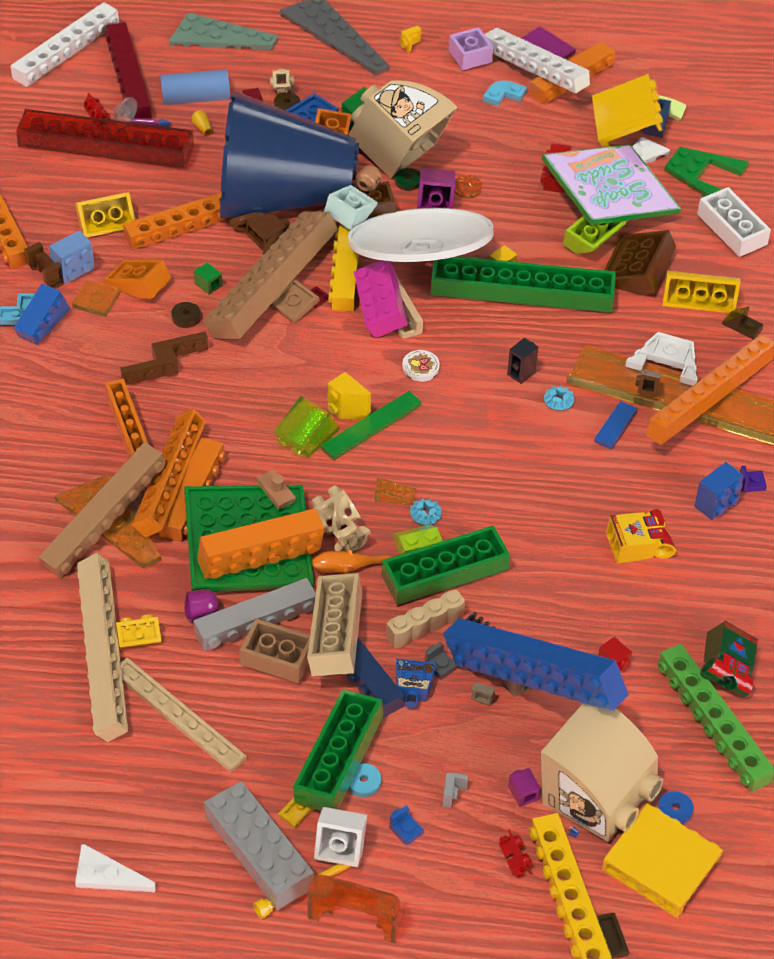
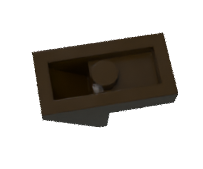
[722,306,764,340]

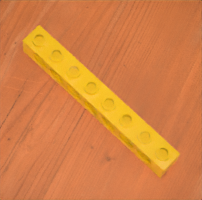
[529,813,612,959]

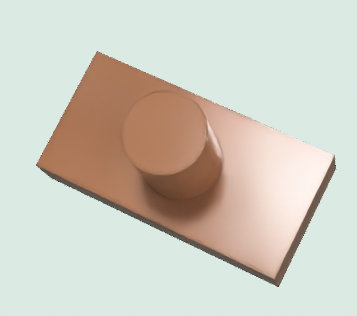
[256,469,296,510]

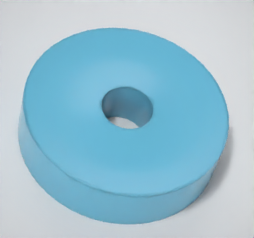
[348,763,381,798]

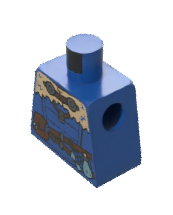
[395,658,436,709]

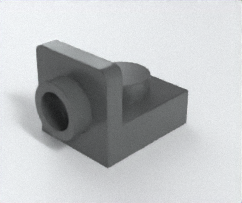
[425,642,457,680]

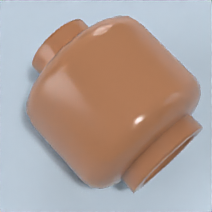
[356,165,382,192]

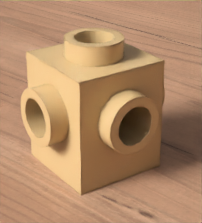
[270,69,294,94]

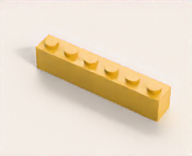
[329,223,359,312]

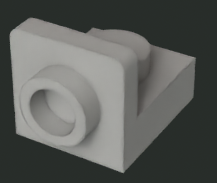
[443,772,468,808]

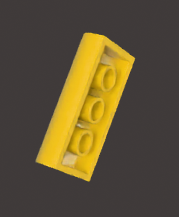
[662,270,740,313]

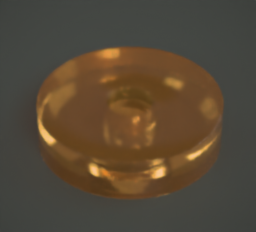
[454,175,482,199]

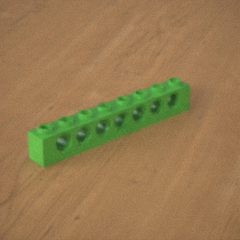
[657,644,774,792]

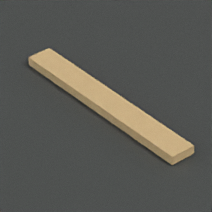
[121,658,247,773]

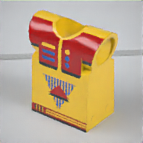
[606,509,676,564]

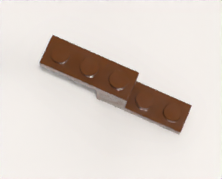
[120,331,208,385]

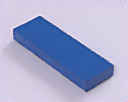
[594,401,637,449]

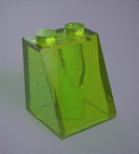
[273,396,340,458]

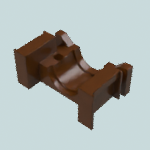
[24,242,64,289]

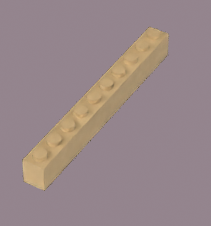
[77,553,128,742]

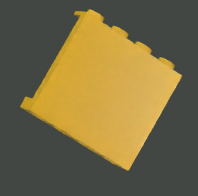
[592,74,663,148]
[602,803,723,918]

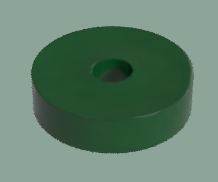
[395,168,420,191]

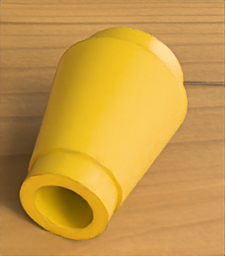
[192,110,213,136]

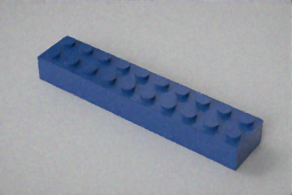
[443,618,629,711]

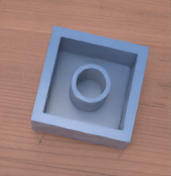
[49,231,95,284]

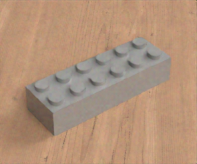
[204,781,315,910]

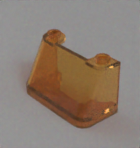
[307,875,405,943]

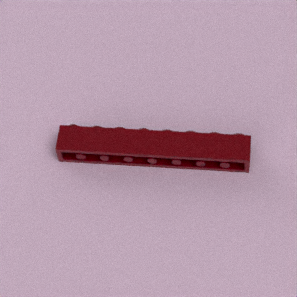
[105,22,152,119]

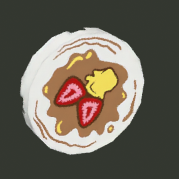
[402,350,440,382]

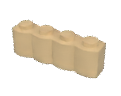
[386,590,465,649]

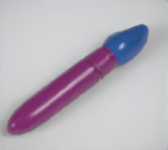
[130,118,171,127]

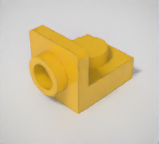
[400,26,421,53]

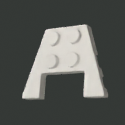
[625,332,697,386]

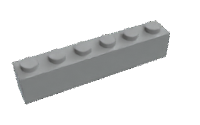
[193,578,316,651]

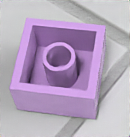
[449,27,493,70]

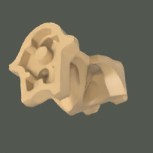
[312,485,371,552]

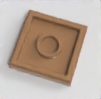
[270,279,320,324]

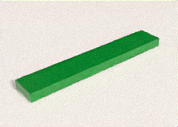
[321,391,422,461]

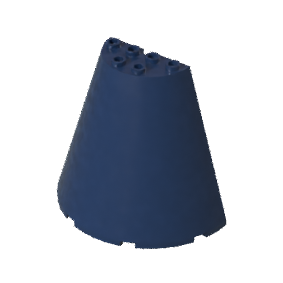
[220,91,359,218]

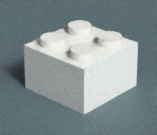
[314,807,367,867]

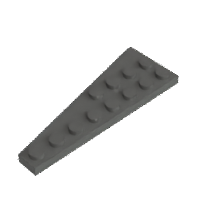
[280,0,390,76]

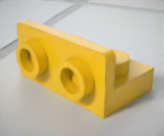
[116,614,161,648]

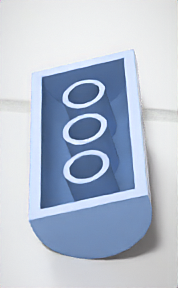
[160,69,230,105]

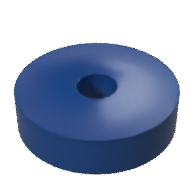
[658,791,694,825]

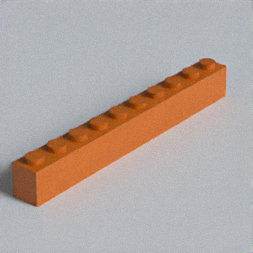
[646,334,774,445]

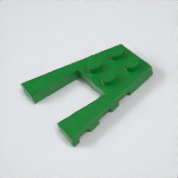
[664,146,749,197]

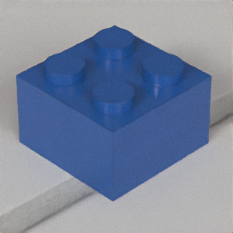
[694,462,744,520]

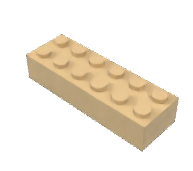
[307,573,363,676]

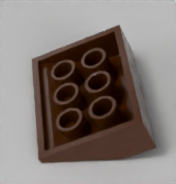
[604,230,676,294]

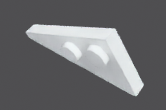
[633,137,670,163]
[75,845,156,892]

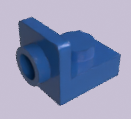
[389,805,424,846]

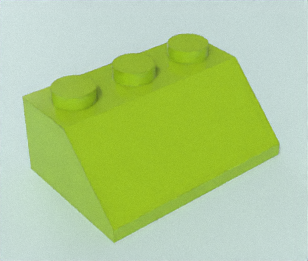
[563,215,626,254]

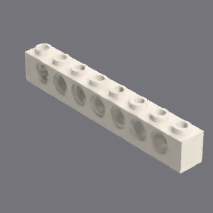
[11,2,119,87]
[484,28,590,93]

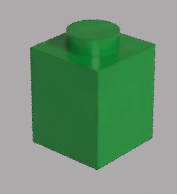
[194,262,222,295]

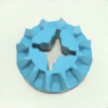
[544,385,575,410]
[410,498,442,525]

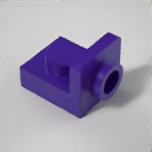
[740,466,767,492]

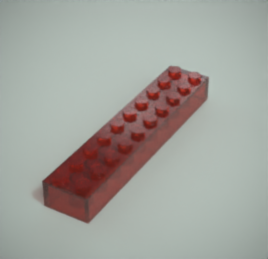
[16,109,194,169]

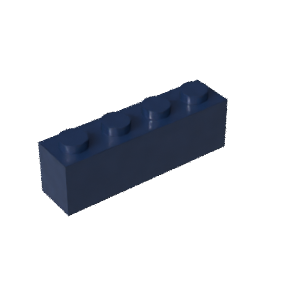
[347,638,404,718]

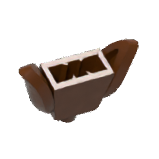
[230,212,290,255]

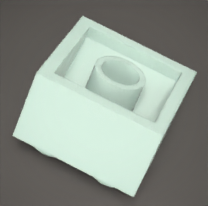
[324,185,378,230]

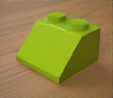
[392,525,443,554]

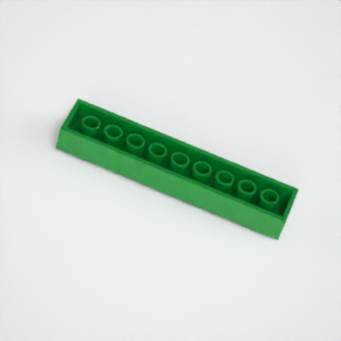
[430,256,616,313]

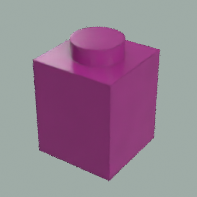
[508,768,541,807]

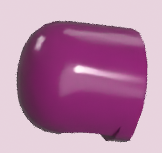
[184,589,218,622]

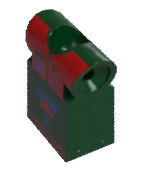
[700,621,758,698]

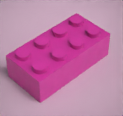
[354,260,408,338]

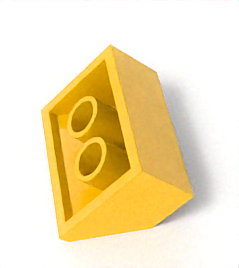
[75,192,135,237]

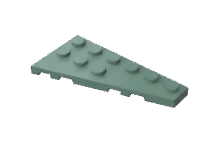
[168,12,278,50]

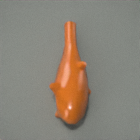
[312,549,391,575]

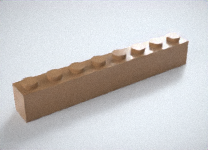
[38,442,166,579]

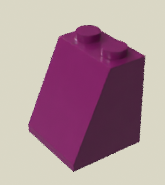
[417,167,455,209]

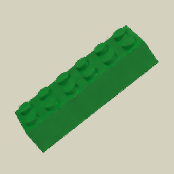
[381,525,510,605]
[293,689,384,811]

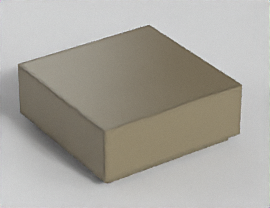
[471,682,495,706]

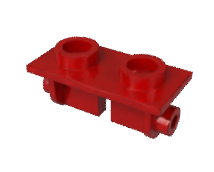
[83,93,110,126]
[499,829,533,878]

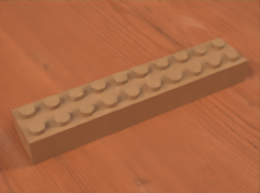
[204,211,338,339]

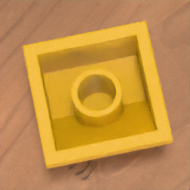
[328,372,371,420]

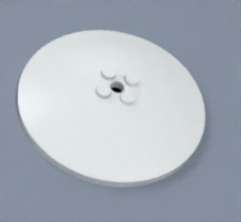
[348,208,494,262]

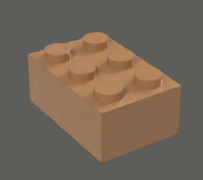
[240,618,310,683]

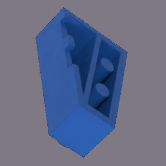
[13,283,70,345]

